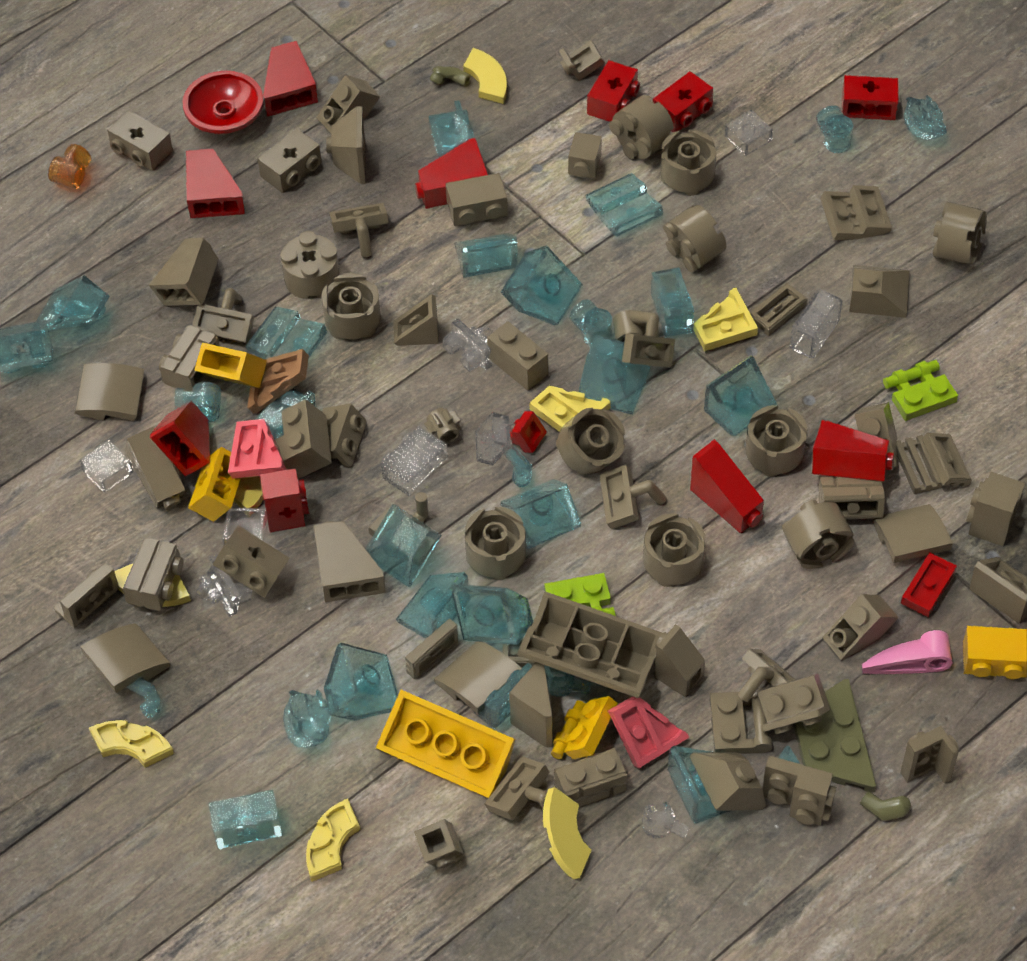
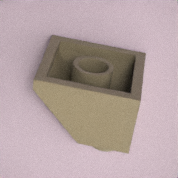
[326,106,366,184]
[849,265,909,318]
[690,752,766,811]

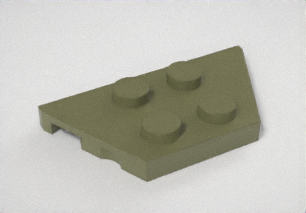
[793,679,876,793]

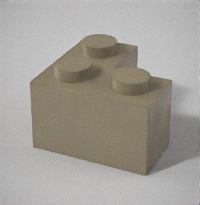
[275,399,332,479]
[966,472,1025,546]

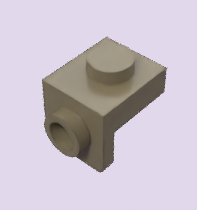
[559,40,605,81]

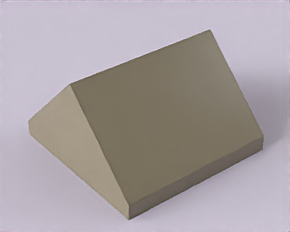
[969,557,1027,624]
[509,662,552,748]

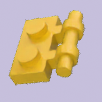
[550,696,618,759]

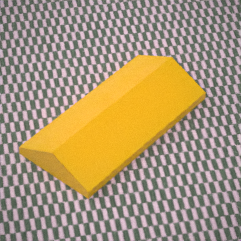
[376,689,516,798]

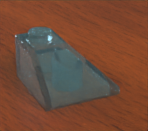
[30,275,110,335]
[578,335,650,415]
[365,504,442,587]
[450,584,533,645]
[324,643,398,721]

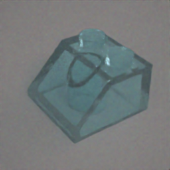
[501,245,583,325]

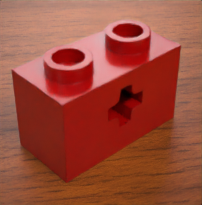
[587,60,641,122]
[652,71,713,133]
[841,75,898,120]
[260,468,309,533]

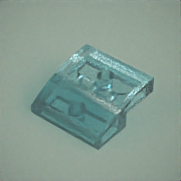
[585,173,663,237]
[246,306,328,359]

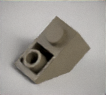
[316,75,381,133]
[855,402,898,467]
[822,594,899,660]
[654,624,705,698]

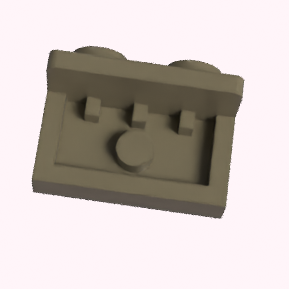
[322,403,367,467]
[900,726,959,783]

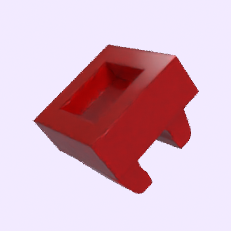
[506,411,547,453]

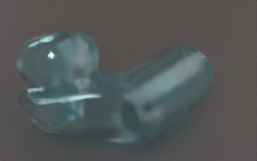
[504,446,533,487]
[127,678,162,718]

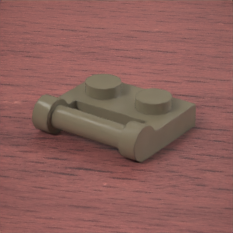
[709,688,772,754]

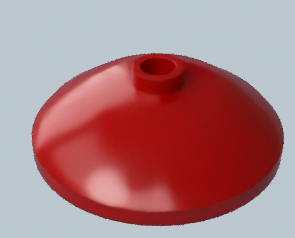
[182,70,263,134]

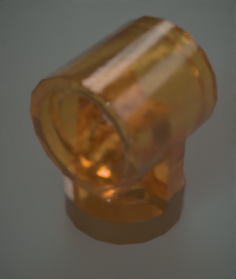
[48,144,92,189]

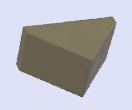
[393,294,439,346]

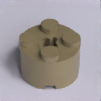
[609,95,674,159]
[661,129,717,196]
[933,202,987,264]
[663,205,727,273]
[280,231,339,299]
[321,273,381,339]
[745,405,807,477]
[556,407,625,475]
[781,500,855,569]
[465,507,526,580]
[643,513,705,587]

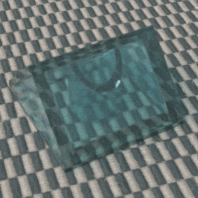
[454,233,518,278]
[704,356,778,436]
[500,479,581,550]
[396,572,470,638]
[668,746,732,824]

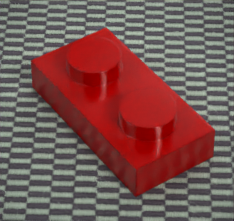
[900,552,957,617]

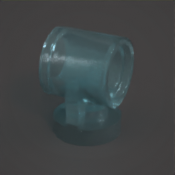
[816,105,854,153]
[569,299,612,348]
[174,382,222,422]
[544,665,591,697]

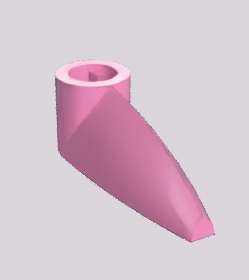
[862,630,953,674]

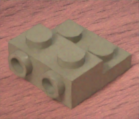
[762,755,837,826]

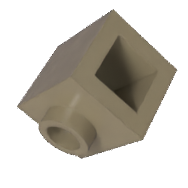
[568,132,602,179]
[414,819,463,868]

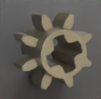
[424,408,462,444]

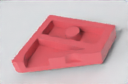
[228,419,286,479]
[608,696,689,768]

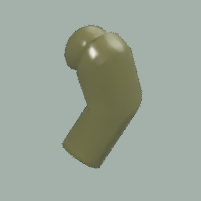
[430,66,471,87]
[860,791,911,821]

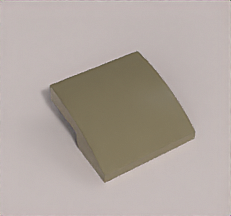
[820,185,892,240]
[74,363,144,422]
[872,504,953,563]
[80,623,171,693]
[434,640,522,714]

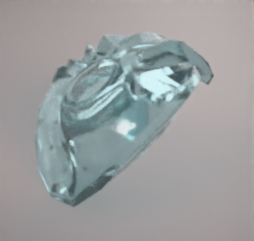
[904,95,947,140]
[283,690,332,748]

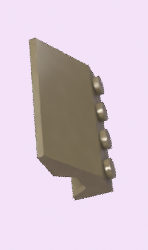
[517,591,662,698]

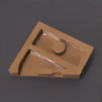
[247,349,309,414]

